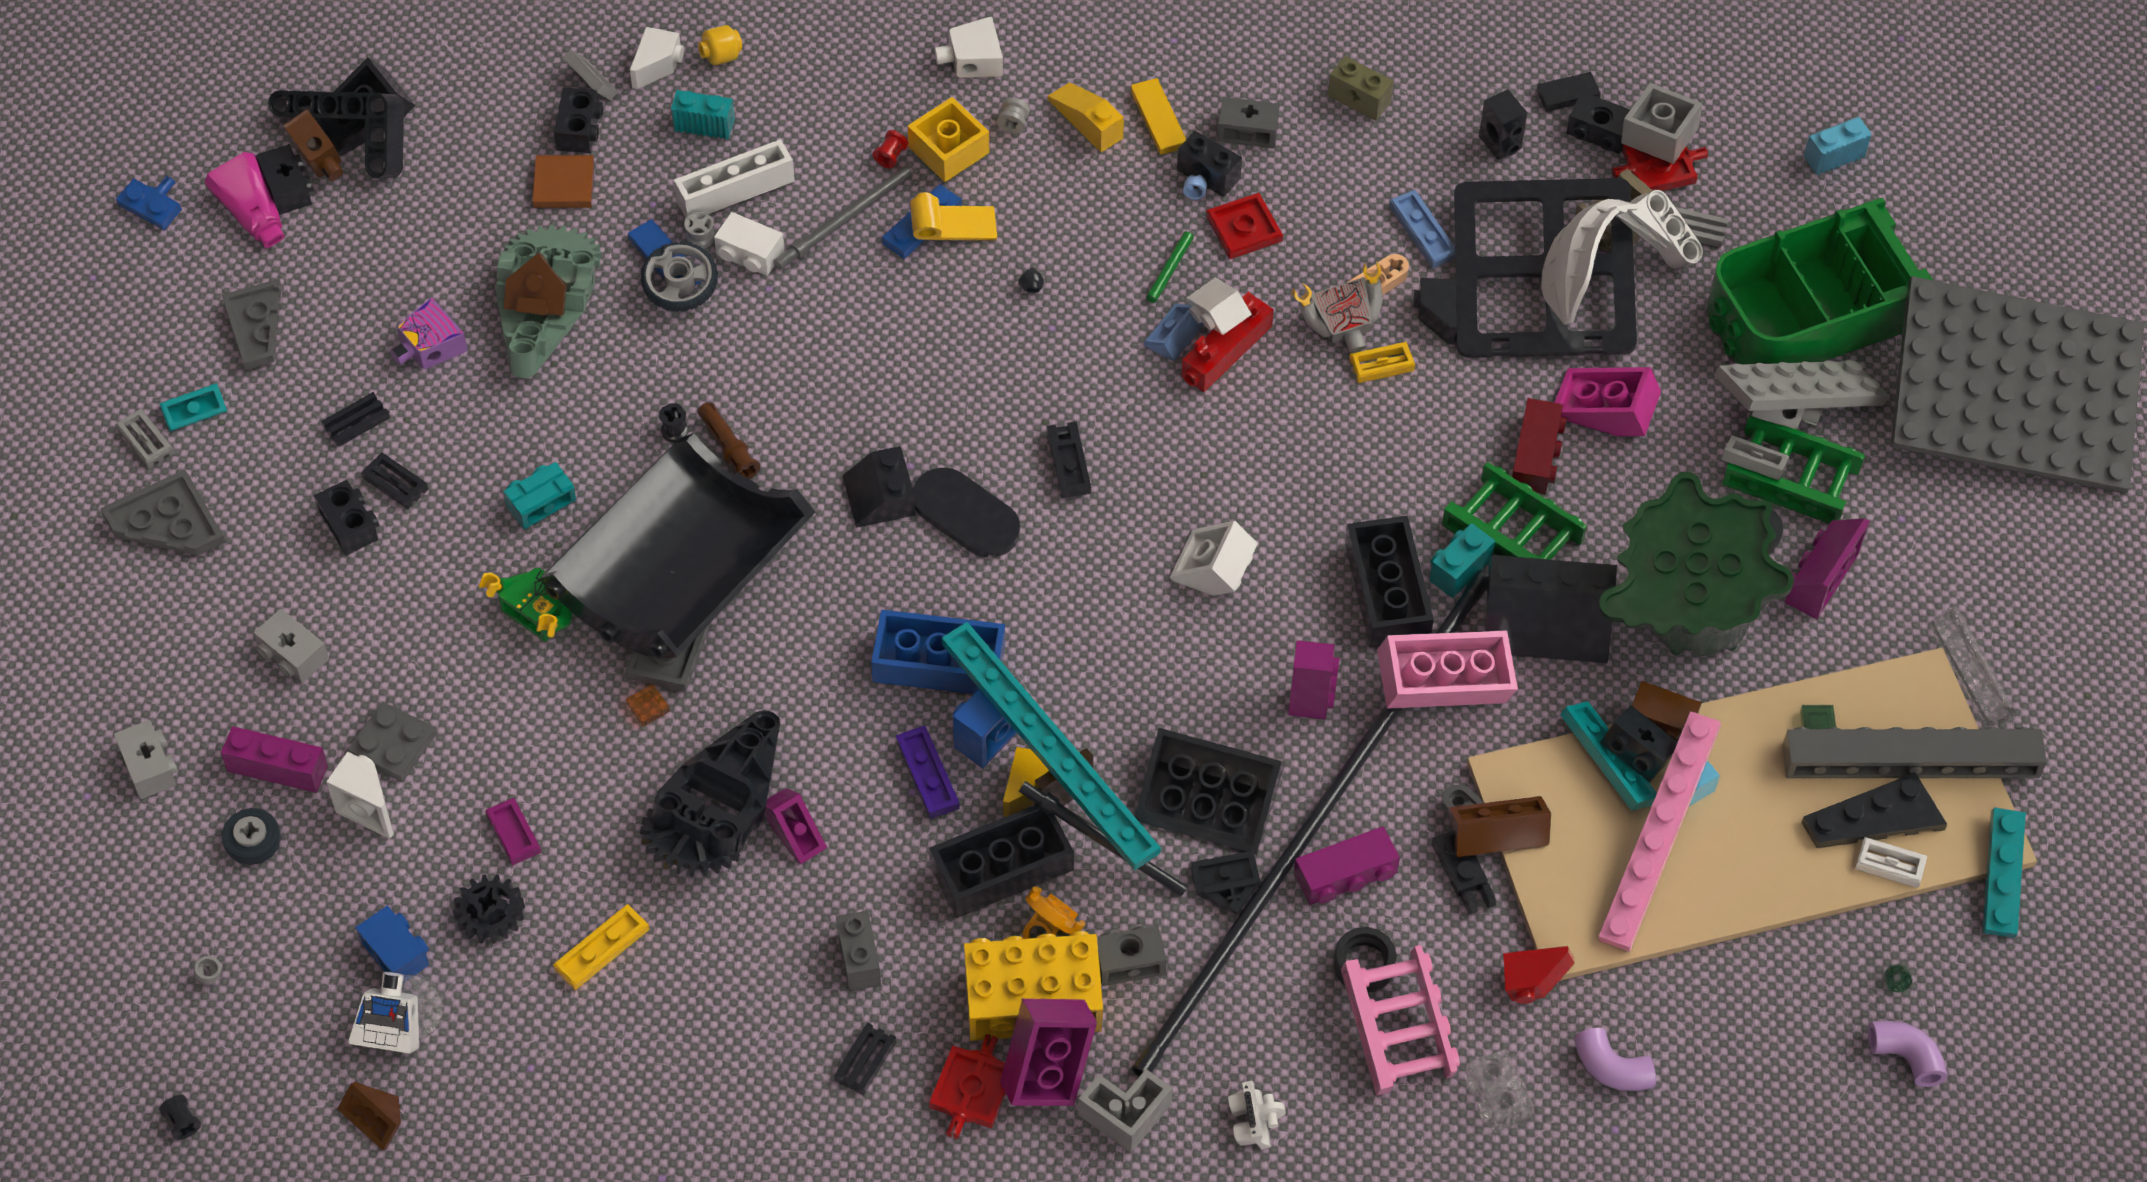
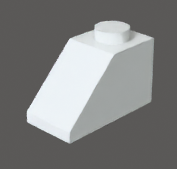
[630,27,684,89]

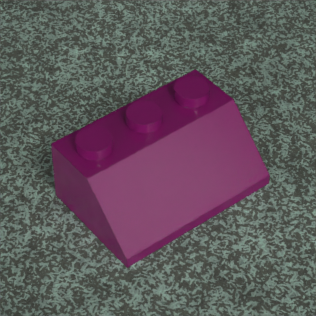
[1784,518,1870,620]

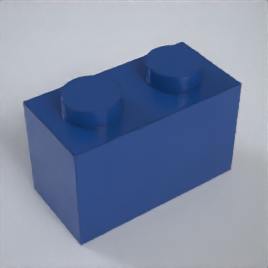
[355,905,429,984]

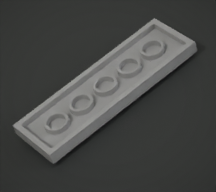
[1714,360,1889,411]

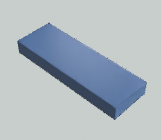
[1389,190,1455,269]

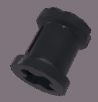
[659,403,688,442]
[159,1094,201,1140]

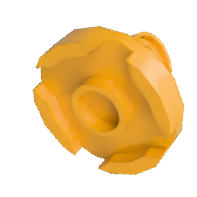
[1023,886,1086,939]

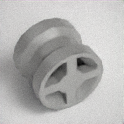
[997,98,1030,134]
[684,212,715,249]

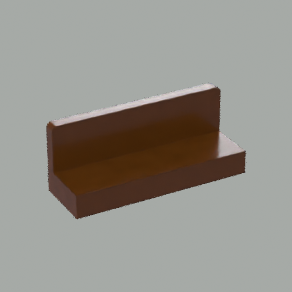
[1448,796,1551,857]

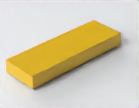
[1130,78,1186,155]
[553,904,650,991]

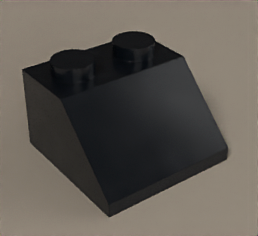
[842,446,916,528]

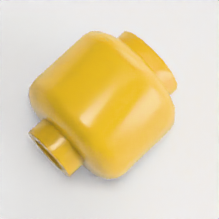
[698,25,742,65]

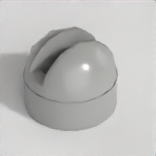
[194,956,221,985]

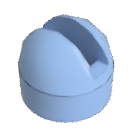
[1183,175,1207,200]

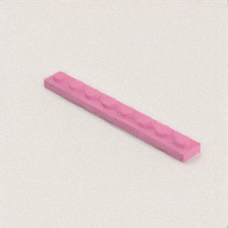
[1599,711,1721,952]

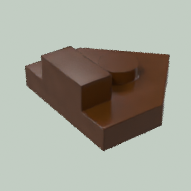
[503,252,567,316]

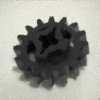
[453,874,525,944]

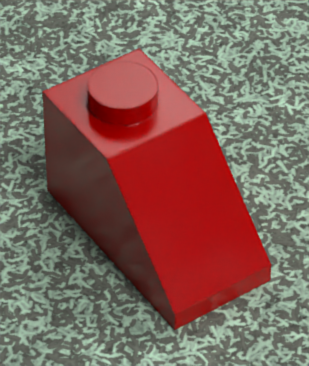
[1503,946,1575,1004]

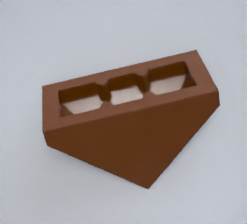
[337,1082,401,1151]

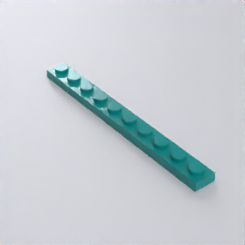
[942,622,1161,871]

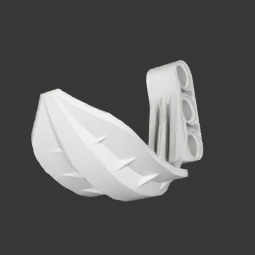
[1541,190,1703,325]

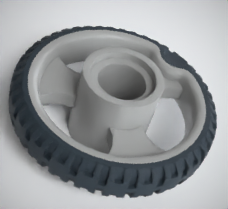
[641,242,718,312]

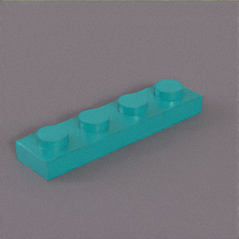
[1560,701,1657,811]
[1982,807,2026,938]

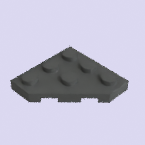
[100,470,225,555]

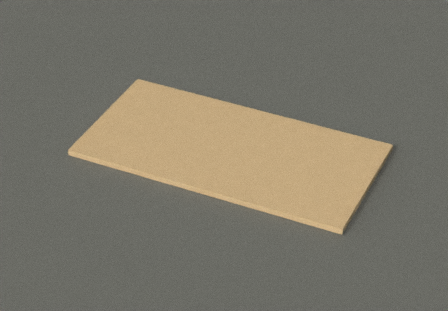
[1467,647,2037,981]

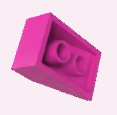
[1555,367,1661,436]

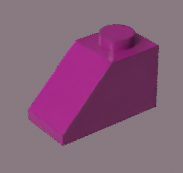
[765,787,827,864]

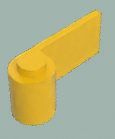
[910,192,997,241]

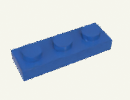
[882,184,962,259]

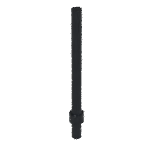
[1018,781,1188,897]

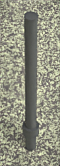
[773,166,912,270]

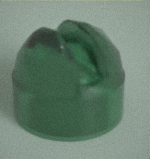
[1884,963,1913,993]

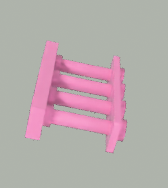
[1341,945,1460,1096]

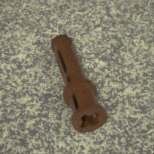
[697,402,761,479]

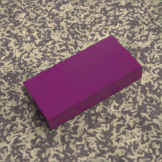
[485,797,541,866]

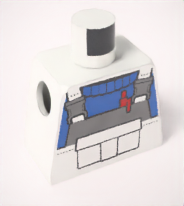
[349,972,419,1053]

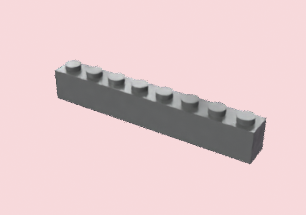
[1782,727,2047,778]

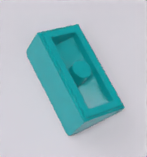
[159,383,228,432]

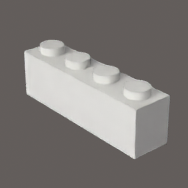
[674,139,795,218]

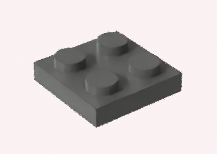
[347,701,437,782]

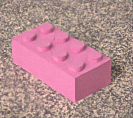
[1377,631,1518,709]

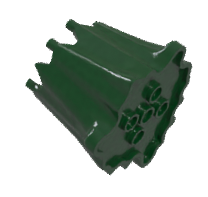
[1599,472,1794,657]

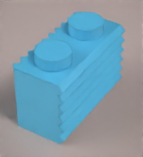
[1803,117,1872,175]

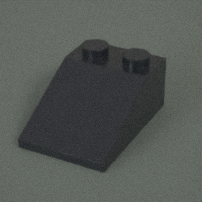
[314,57,416,156]

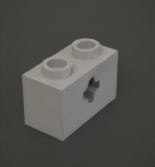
[253,609,329,684]
[114,720,178,800]

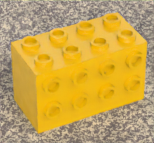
[964,931,1103,1041]

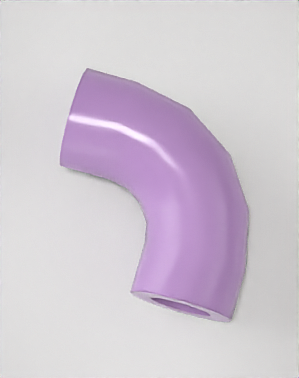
[1868,1020,1948,1087]
[1574,1028,1656,1091]

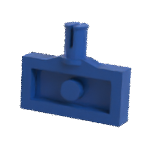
[116,175,182,230]

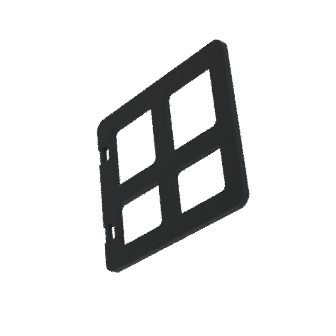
[1454,178,1637,358]

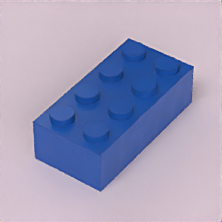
[871,609,1006,694]

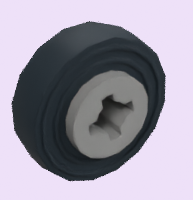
[222,808,281,865]

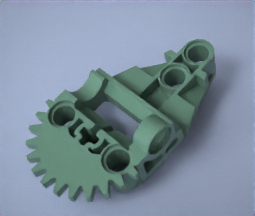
[496,225,601,378]

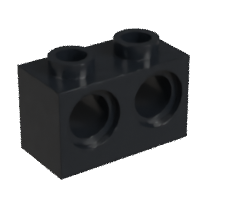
[554,88,603,153]
[314,479,379,556]

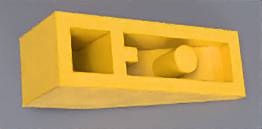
[1047,82,1124,152]

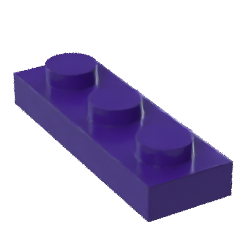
[896,725,960,819]

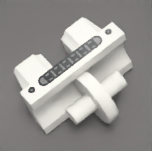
[1228,1080,1286,1150]

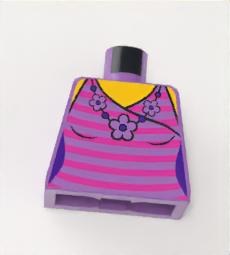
[390,297,468,369]

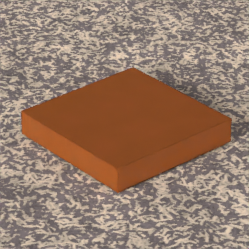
[532,155,595,208]

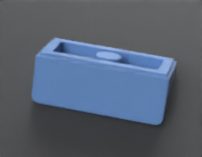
[1144,303,1204,361]

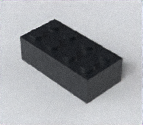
[1345,515,1434,647]
[929,804,1074,918]

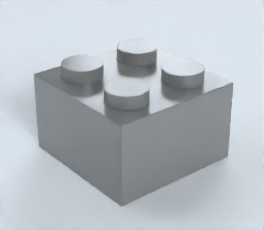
[1621,83,1702,164]

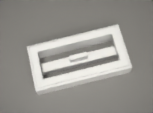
[1855,837,1928,888]

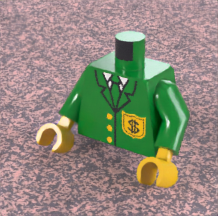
[478,568,573,643]

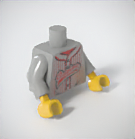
[1291,261,1383,353]

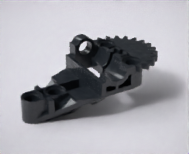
[640,710,780,876]

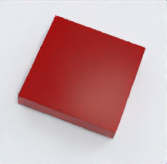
[1206,193,1283,259]

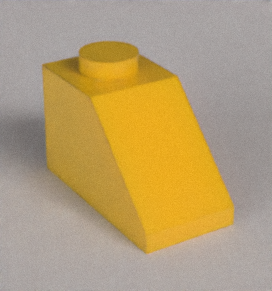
[1003,747,1049,817]

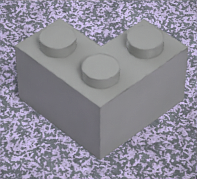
[1078,1069,1173,1153]

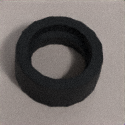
[1333,927,1397,992]

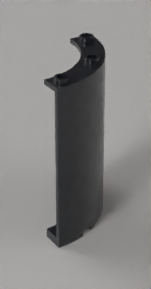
[539,433,816,659]

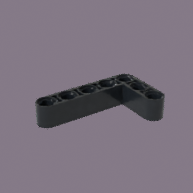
[268,90,404,178]

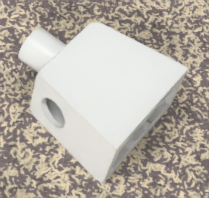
[934,17,1003,78]

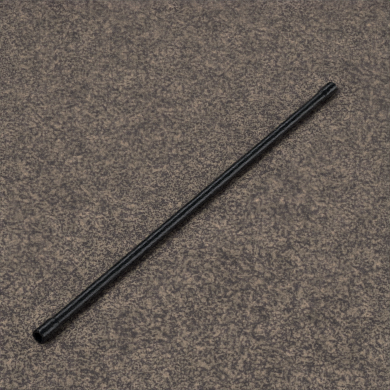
[1131,570,1488,1077]

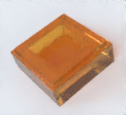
[626,684,670,727]

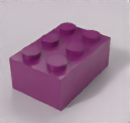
[1000,998,1097,1106]

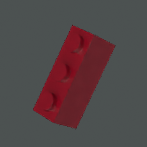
[1512,398,1567,495]

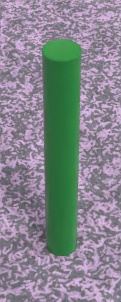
[1146,231,1194,303]

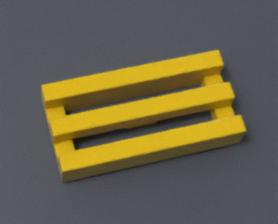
[1349,342,1415,383]

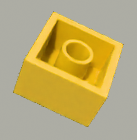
[907,97,989,182]

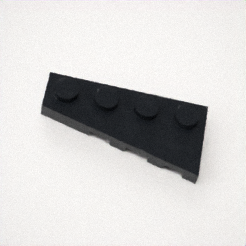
[1801,772,1947,848]

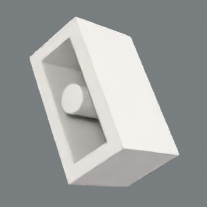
[714,212,784,276]
[1187,277,1252,335]

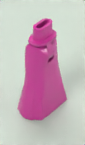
[204,152,285,248]

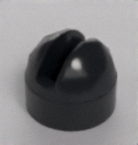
[1018,267,1044,294]

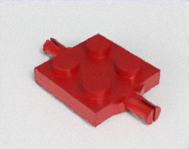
[1611,144,1708,191]
[929,1034,1006,1139]

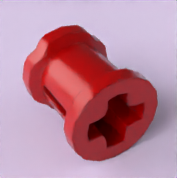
[872,130,909,169]

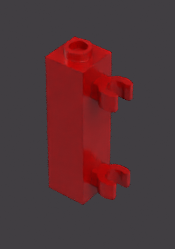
[1181,291,1274,392]

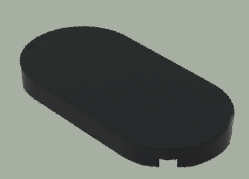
[913,468,1020,557]

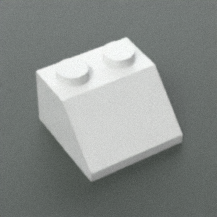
[1170,521,1258,596]
[326,752,394,839]

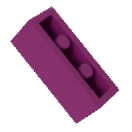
[1288,640,1340,720]
[221,726,328,793]
[1294,826,1400,905]

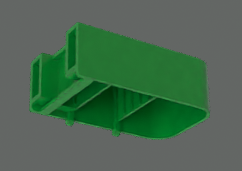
[1706,198,1933,365]

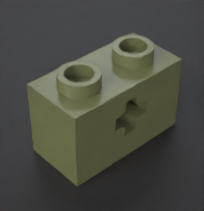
[1328,56,1394,121]

